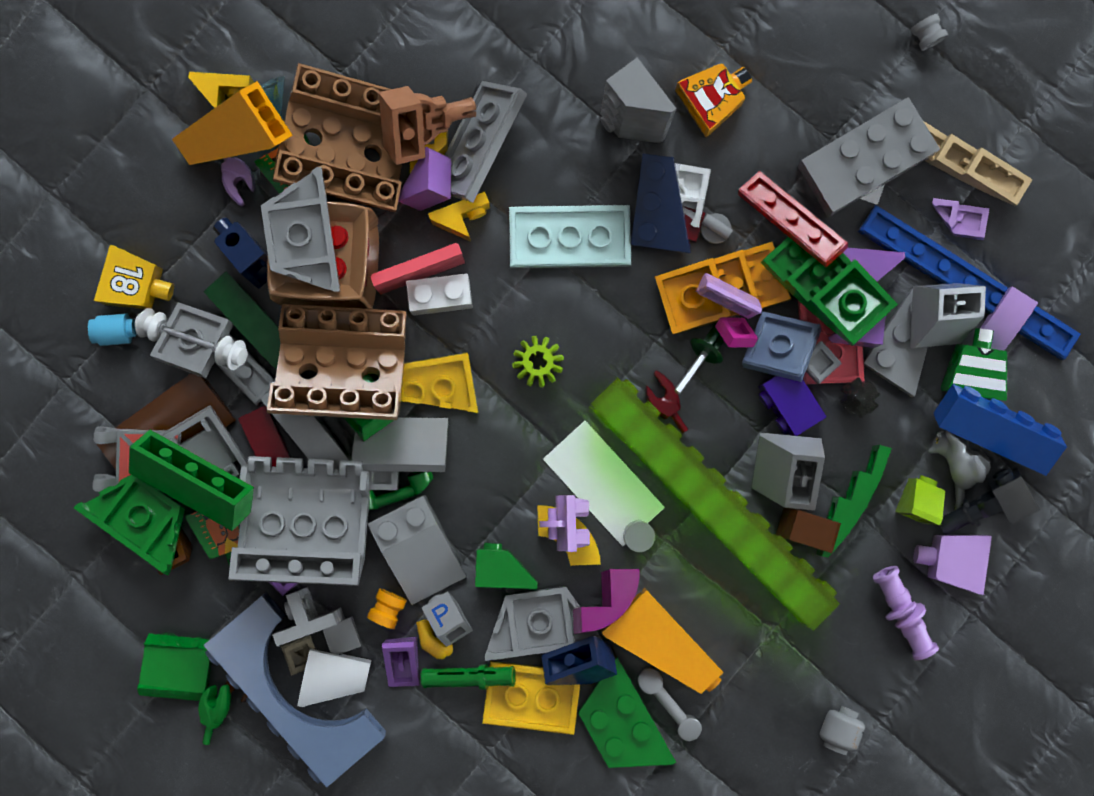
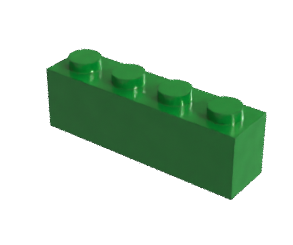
[129,430,254,531]

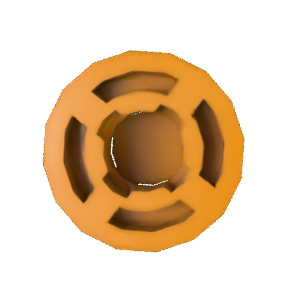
[367,588,407,629]

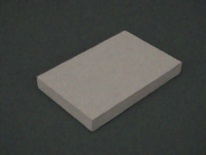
[351,417,449,472]

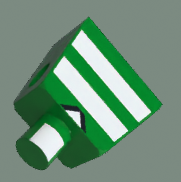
[941,328,1007,401]

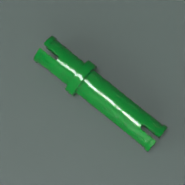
[421,664,516,690]

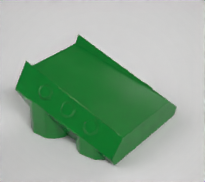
[137,633,212,701]

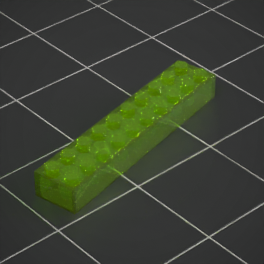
[589,377,840,631]

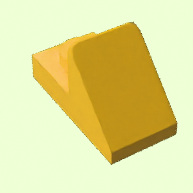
[188,72,255,108]
[428,191,490,241]

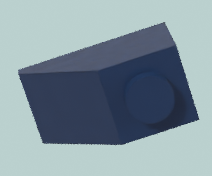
[542,636,617,685]

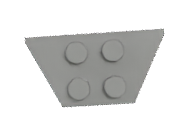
[261,167,341,292]
[485,586,602,661]

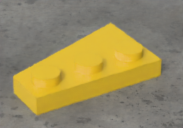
[401,352,478,413]

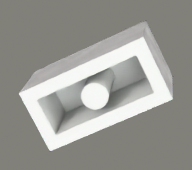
[406,273,473,316]

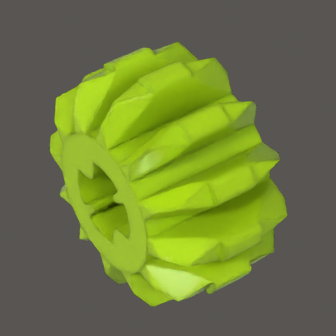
[512,336,564,388]

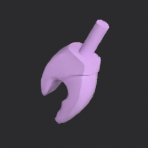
[221,157,255,206]

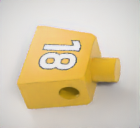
[94,245,174,309]

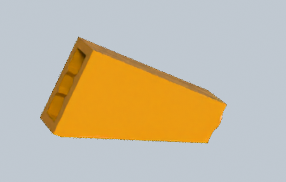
[172,81,293,165]
[600,588,724,694]

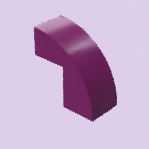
[573,569,640,634]

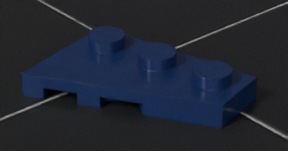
[631,153,692,253]

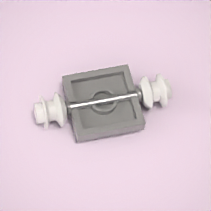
[134,302,248,378]

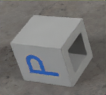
[422,591,473,647]

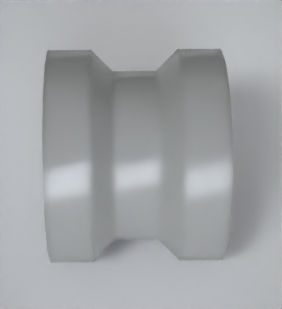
[910,14,949,51]

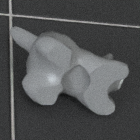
[928,431,991,510]

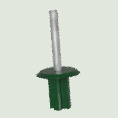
[674,323,724,394]

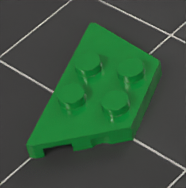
[74,475,185,576]
[578,657,676,768]

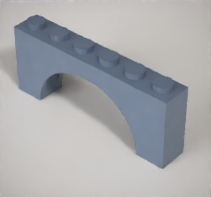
[203,592,386,788]

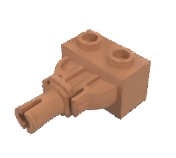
[379,86,476,165]

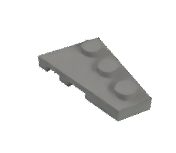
[864,288,928,397]

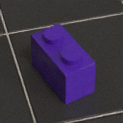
[758,376,827,436]

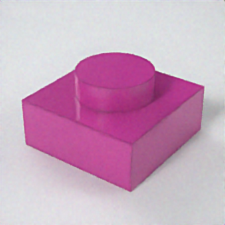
[715,317,758,348]

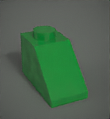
[475,543,538,589]

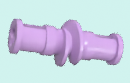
[873,566,939,660]

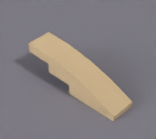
[923,121,1033,206]

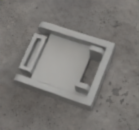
[160,405,248,477]

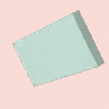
[509,205,631,268]

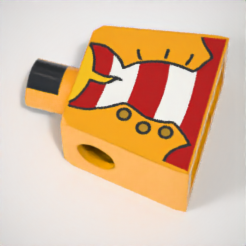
[675,63,752,137]

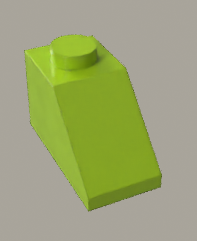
[895,475,945,526]

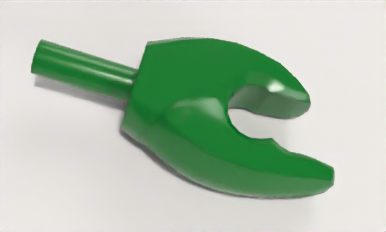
[198,684,231,745]

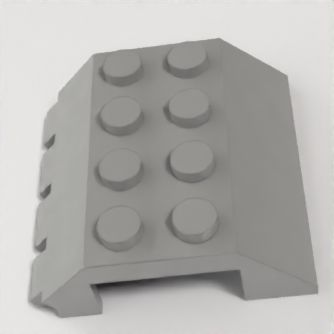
[228,456,370,586]

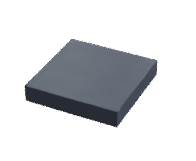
[742,311,821,382]

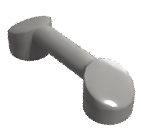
[637,667,702,741]

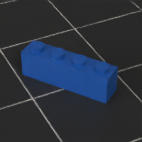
[933,384,1067,476]

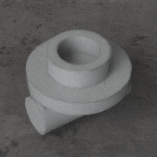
[701,213,733,244]

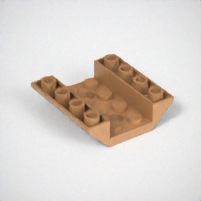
[273,63,402,212]
[267,304,406,420]

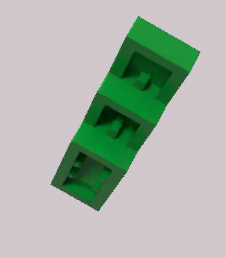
[816,445,892,558]

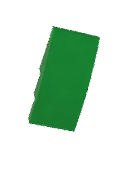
[760,237,898,346]

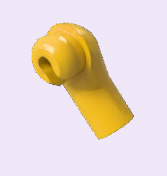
[416,619,453,659]

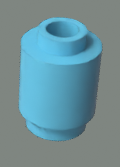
[88,313,137,346]

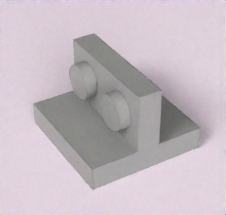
[272,587,345,647]

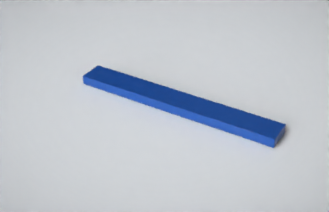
[857,205,1081,360]

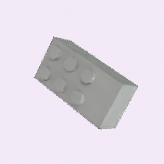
[797,97,940,217]

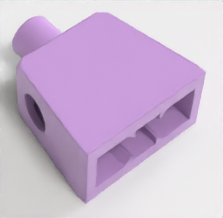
[913,534,992,595]

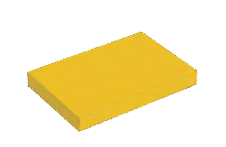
[482,660,580,735]

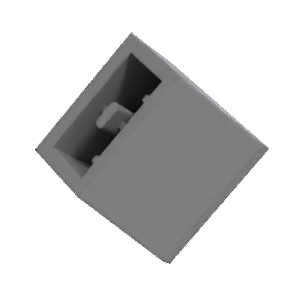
[910,283,986,348]
[752,433,825,510]

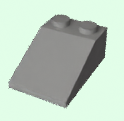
[367,495,467,605]

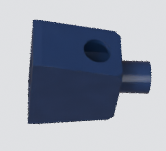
[213,218,268,289]

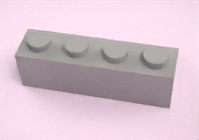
[600,57,677,143]

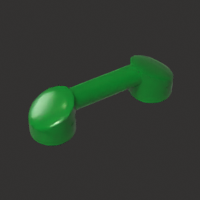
[369,472,433,510]

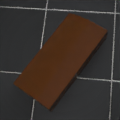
[97,373,236,469]

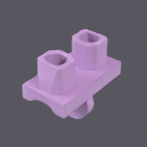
[539,495,590,552]

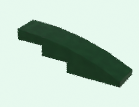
[203,271,281,370]

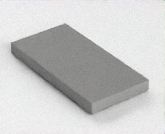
[445,81,527,203]

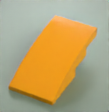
[655,241,791,335]

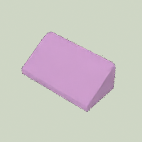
[696,273,762,319]

